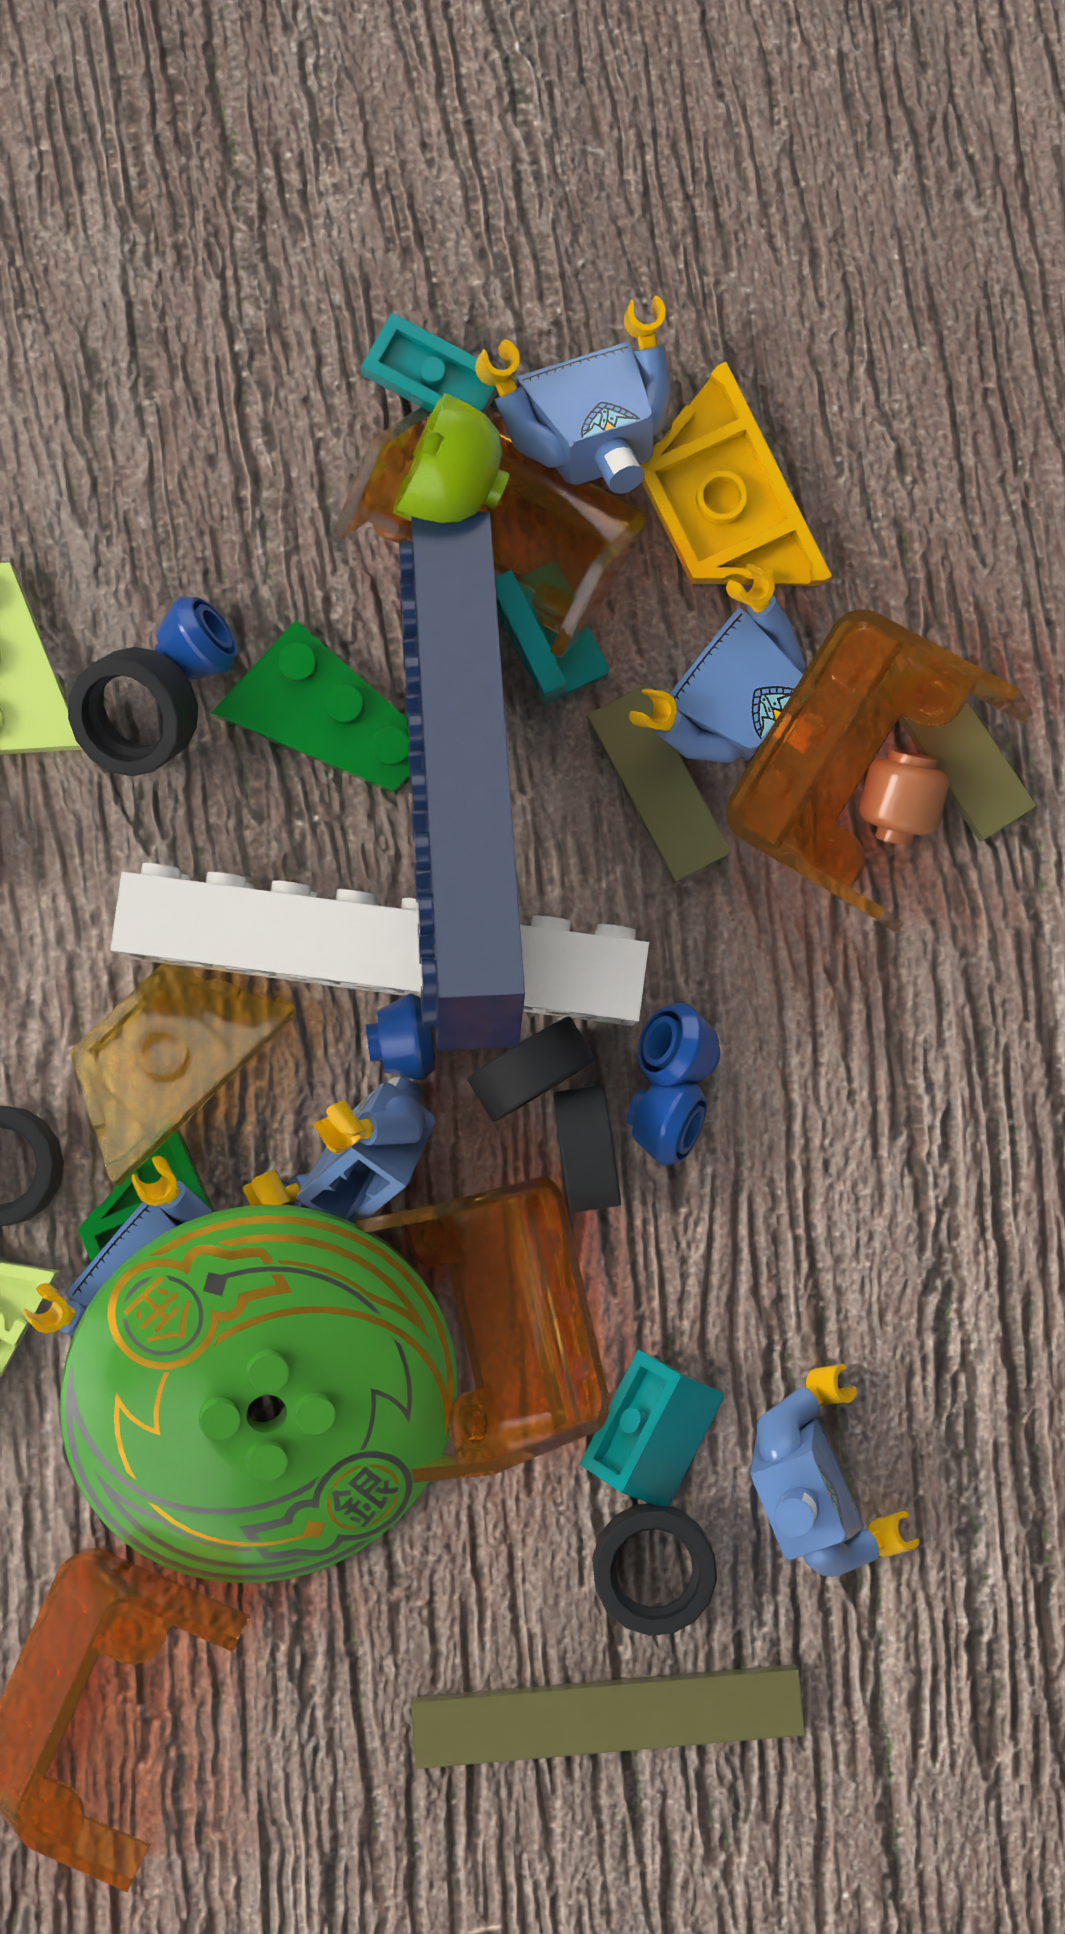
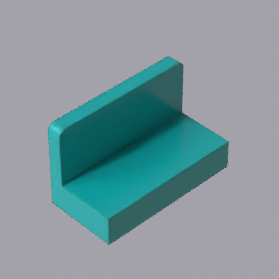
[361,312,499,414]
[495,563,609,706]
[579,1349,724,1506]

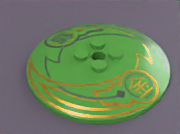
[60,1205,457,1583]

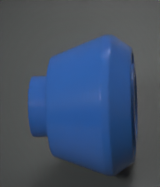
[155,596,237,680]
[366,993,435,1081]
[638,1002,720,1086]
[627,1083,707,1166]

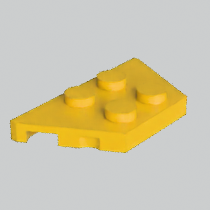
[641,361,832,586]

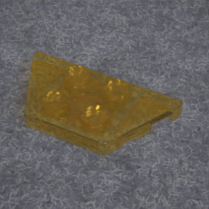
[69,963,297,1187]

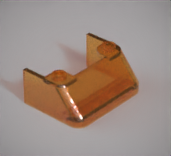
[333,407,647,658]
[726,609,1033,934]
[356,1177,609,1483]
[0,1548,251,1892]

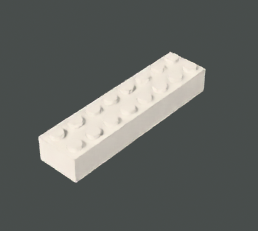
[110,863,649,1026]

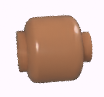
[859,749,950,846]

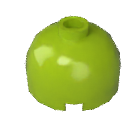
[392,393,509,523]

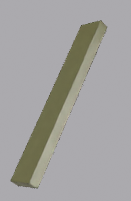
[411,1664,805,1769]

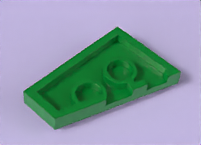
[211,620,409,795]

